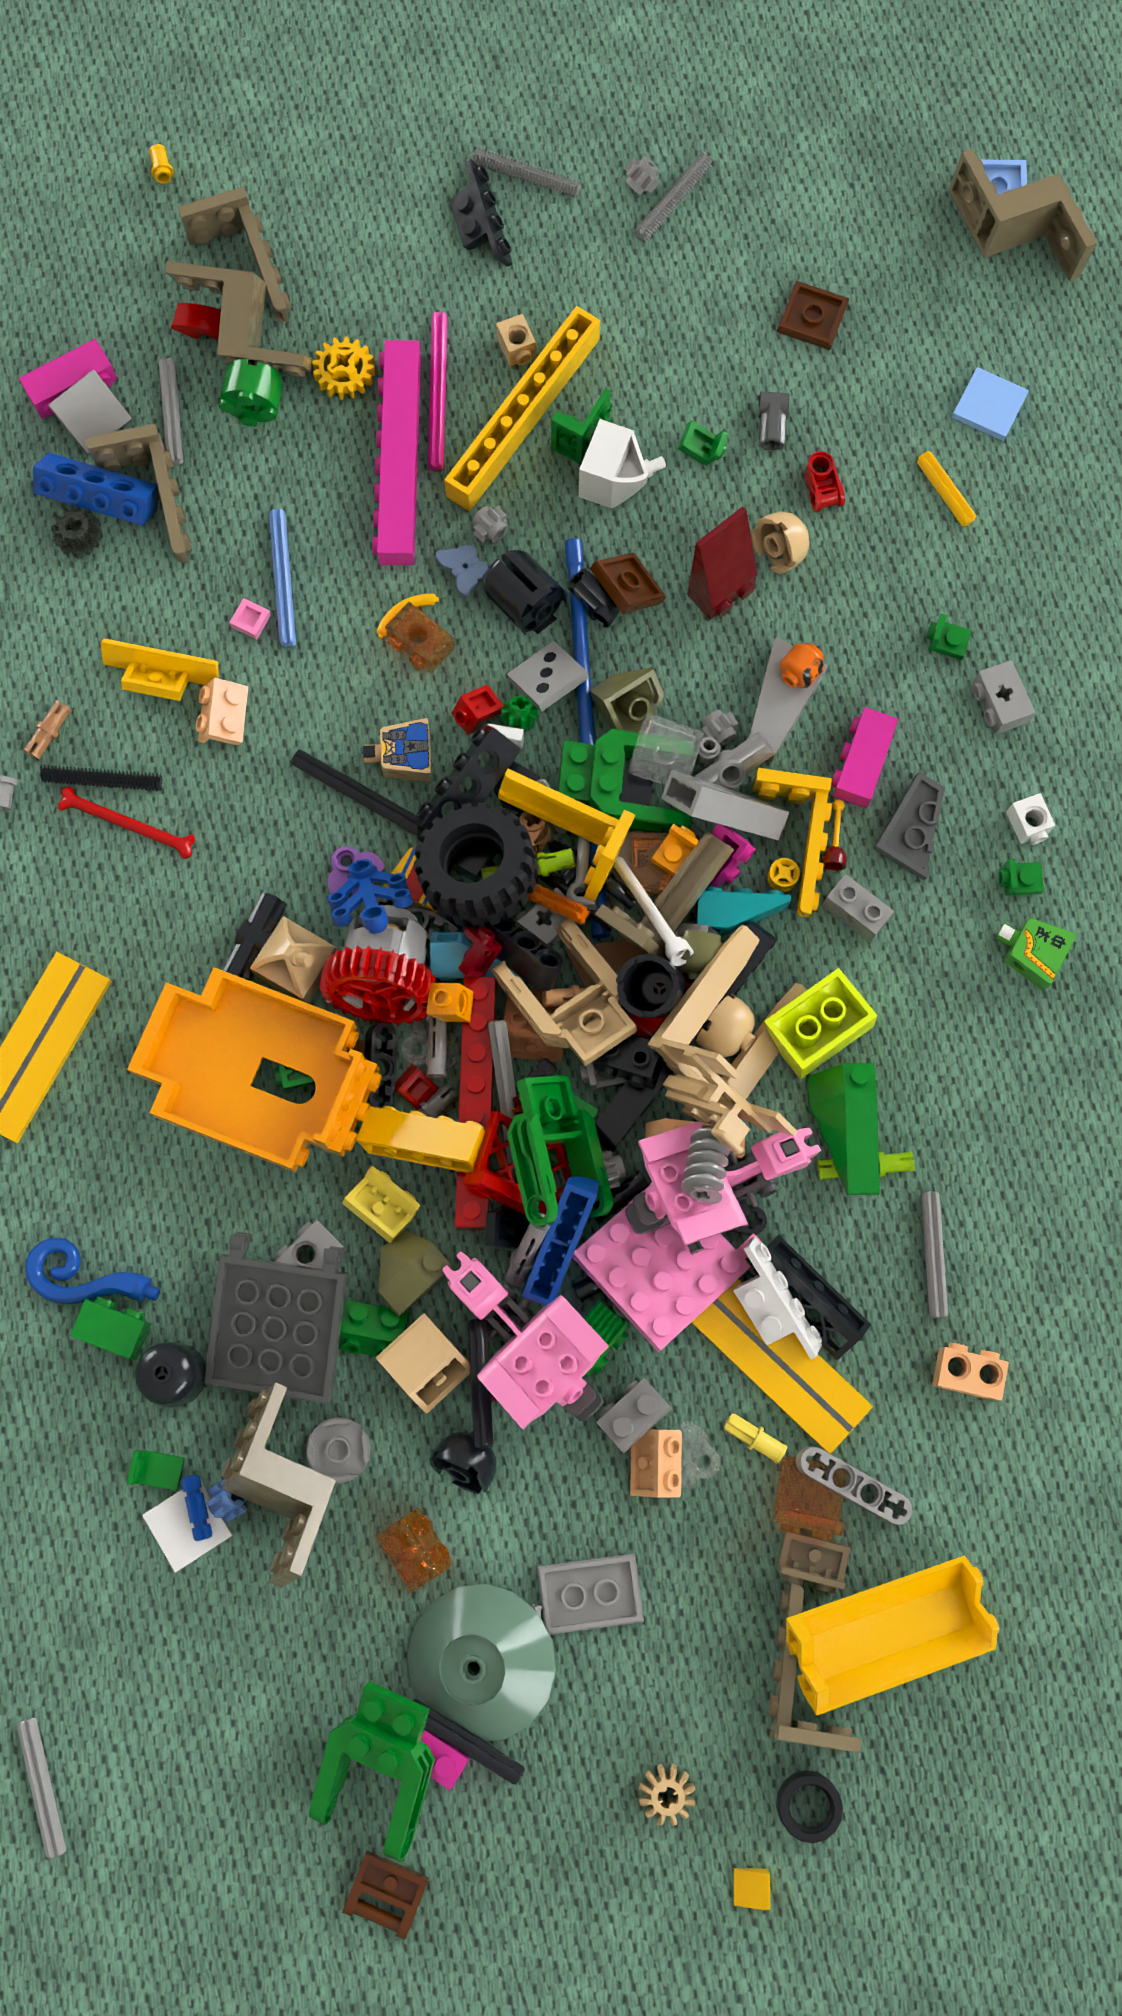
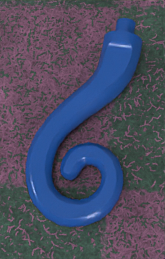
[25,1238,160,1304]

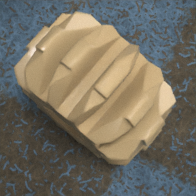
[639,1764,696,1826]

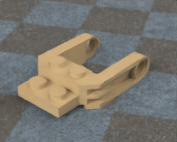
[491,918,637,1066]

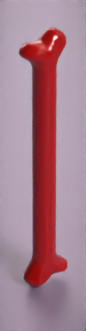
[58,786,195,859]

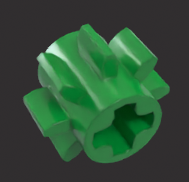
[500,696,538,733]

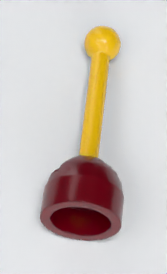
[822,800,847,871]

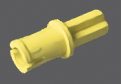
[724,1414,787,1464]

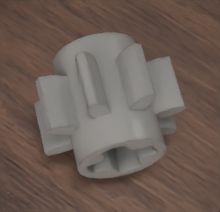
[625,156,659,195]
[472,506,508,543]
[700,710,739,747]
[602,1150,626,1189]

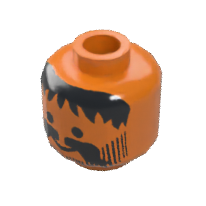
[780,643,824,688]

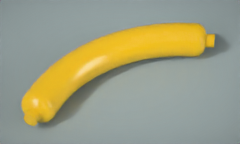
[376,593,439,639]

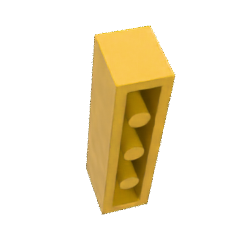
[356,1106,485,1173]

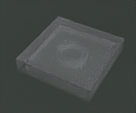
[628,713,704,785]

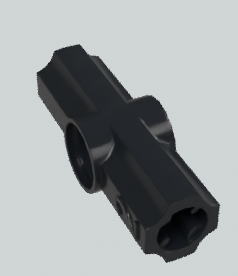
[223,892,287,981]

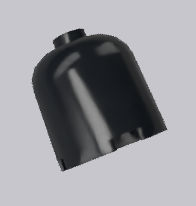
[616,954,686,1018]
[135,1342,206,1407]

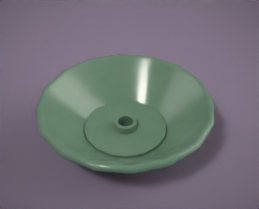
[407,1584,556,1742]

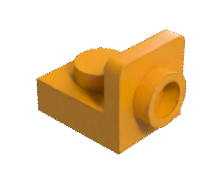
[651,824,699,877]

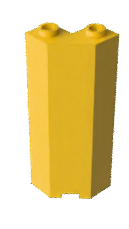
[786,1555,999,1716]

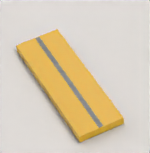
[0,952,112,1143]
[691,1279,873,1454]

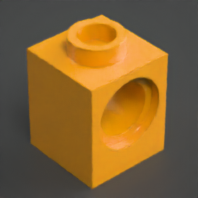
[426,983,474,1022]

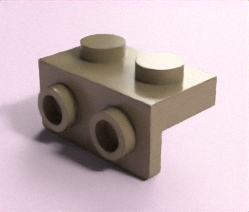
[776,1530,851,1593]

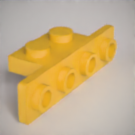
[100,638,219,701]

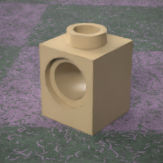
[496,314,536,366]

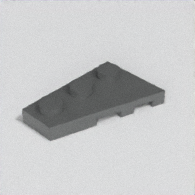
[873,772,945,880]

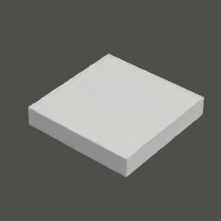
[142,1478,233,1572]

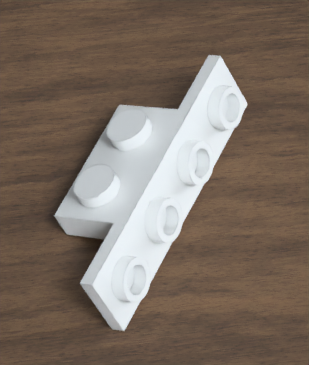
[733,1236,822,1359]

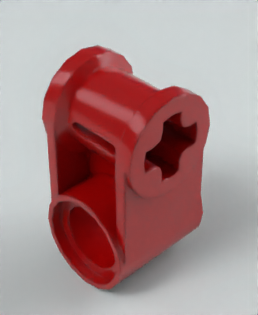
[804,451,845,513]

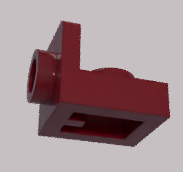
[458,926,503,977]

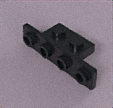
[449,159,512,267]

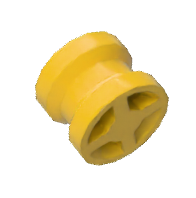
[767,858,800,893]

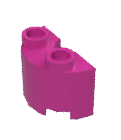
[710,824,756,887]

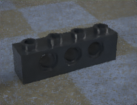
[415,724,522,830]

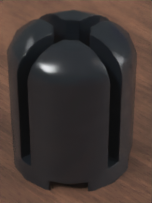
[483,550,568,635]

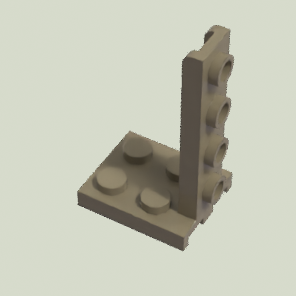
[178,186,291,322]
[85,423,192,562]
[595,832,734,961]
[768,1584,861,1753]

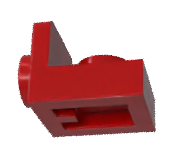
[452,684,503,735]

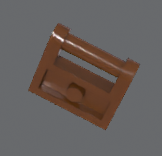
[342,1851,429,1940]

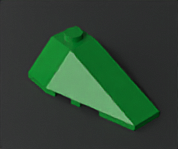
[807,1063,880,1195]

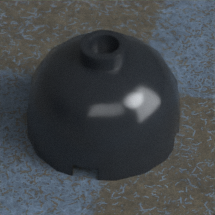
[429,1431,496,1494]

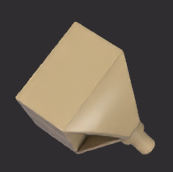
[250,916,338,1004]

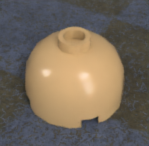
[752,511,810,574]
[696,994,755,1057]

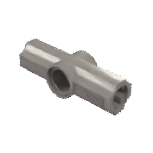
[694,732,775,788]

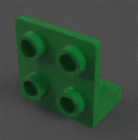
[551,388,613,465]

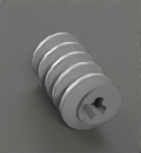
[681,1127,730,1204]

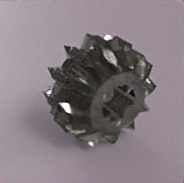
[51,505,103,559]

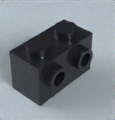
[592,1034,664,1088]

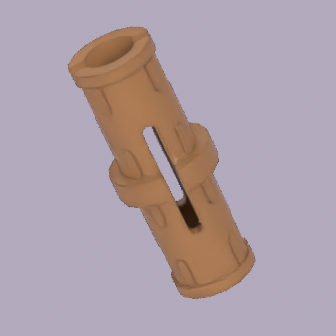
[23,700,72,761]

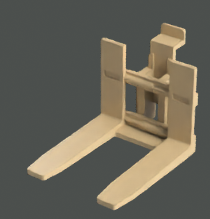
[647,925,807,1154]

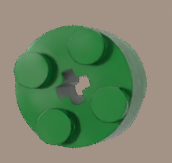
[218,359,283,427]

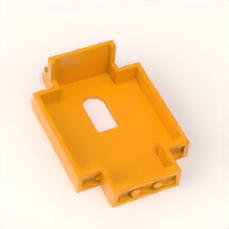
[127,967,382,1173]

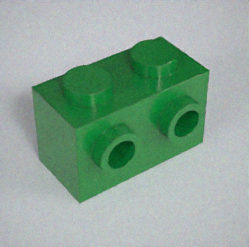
[70,1296,152,1360]

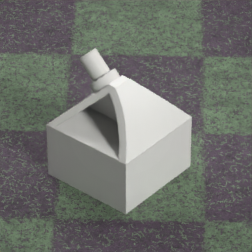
[578,419,666,508]

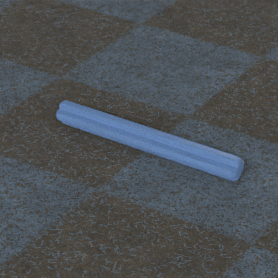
[269,509,296,647]

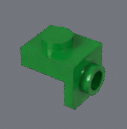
[677,421,728,465]

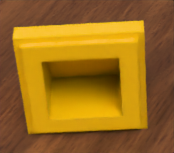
[733,1868,770,1910]

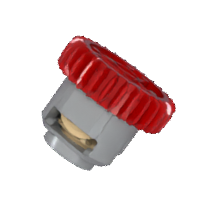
[319,905,436,1026]

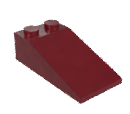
[687,506,757,620]

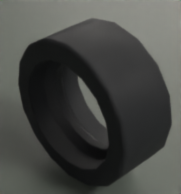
[776,1770,843,1843]

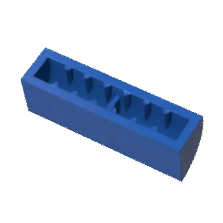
[522,1176,599,1306]

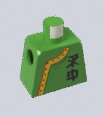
[995,918,1077,990]

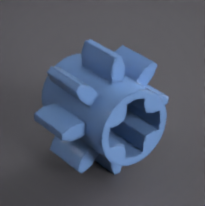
[206,1479,247,1523]

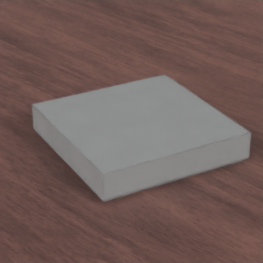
[47,369,132,454]

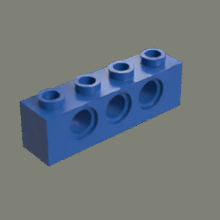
[33,453,158,526]

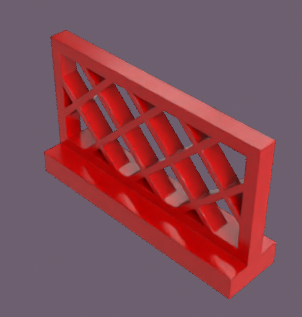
[463,1111,572,1215]

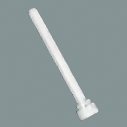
[613,857,694,966]

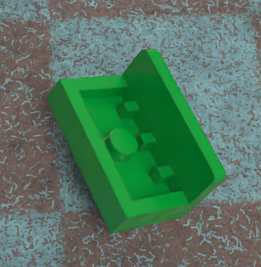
[338,1299,409,1357]

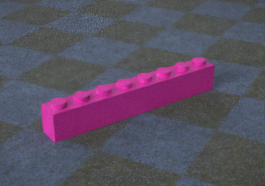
[372,340,421,565]

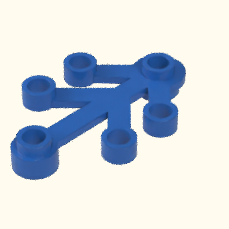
[328,859,413,934]

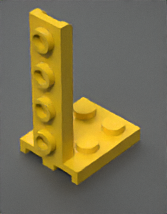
[752,768,832,918]
[498,769,636,902]

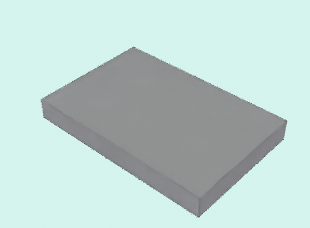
[537,1553,644,1635]

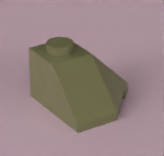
[589,667,664,735]
[377,1229,453,1317]

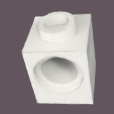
[1006,793,1055,845]

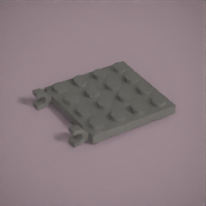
[204,1232,348,1404]

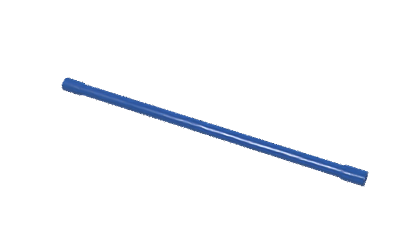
[565,538,611,938]

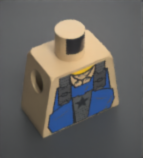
[363,718,432,782]

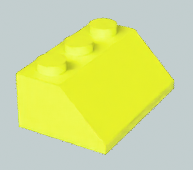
[764,968,878,1080]

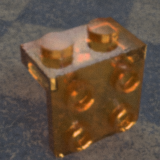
[772,1456,847,1541]

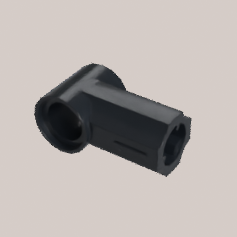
[568,568,620,628]

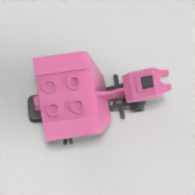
[625,1122,821,1255]
[442,1251,609,1430]

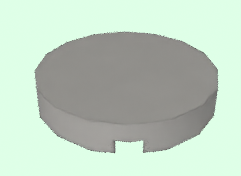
[306,1417,371,1484]

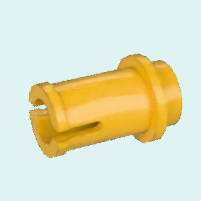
[148,144,174,184]

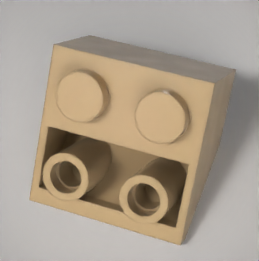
[376,1313,470,1414]

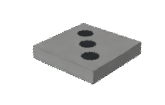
[507,641,589,712]

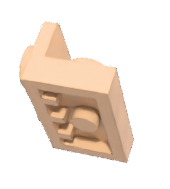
[630,1429,682,1498]

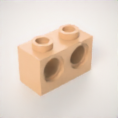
[932,1343,1009,1401]

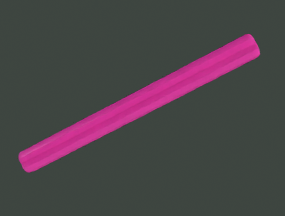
[428,312,447,471]

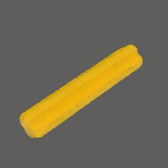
[917,451,976,527]

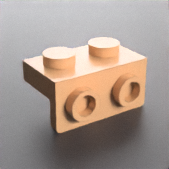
[196,678,248,745]

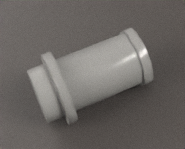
[696,737,720,771]

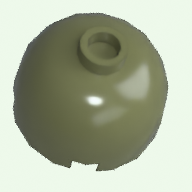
[673,930,723,984]

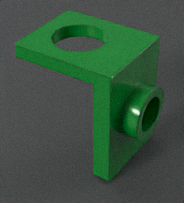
[127,1450,185,1490]

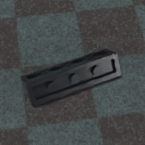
[746,1234,871,1361]

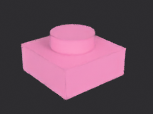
[229,598,271,640]

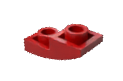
[171,303,221,340]

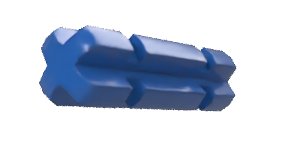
[181,1474,212,1541]

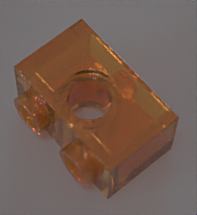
[385,602,455,674]

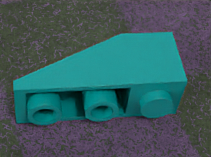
[696,887,791,935]

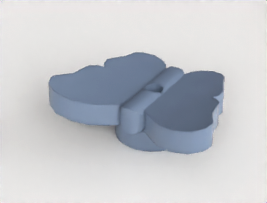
[436,545,488,597]

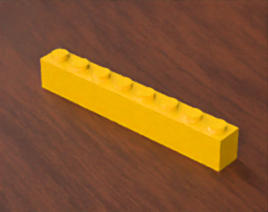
[444,306,600,512]

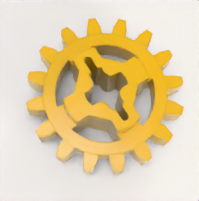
[312,336,376,400]

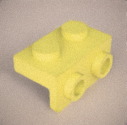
[342,1166,420,1244]

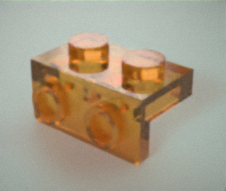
[376,1508,453,1593]

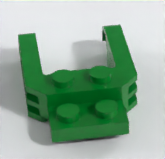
[557,729,697,835]
[507,1075,613,1226]
[309,1681,435,1862]

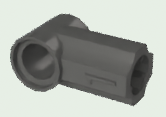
[758,391,790,450]

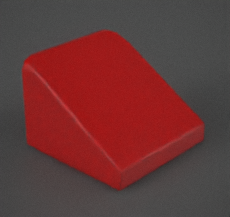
[395,1064,439,1110]

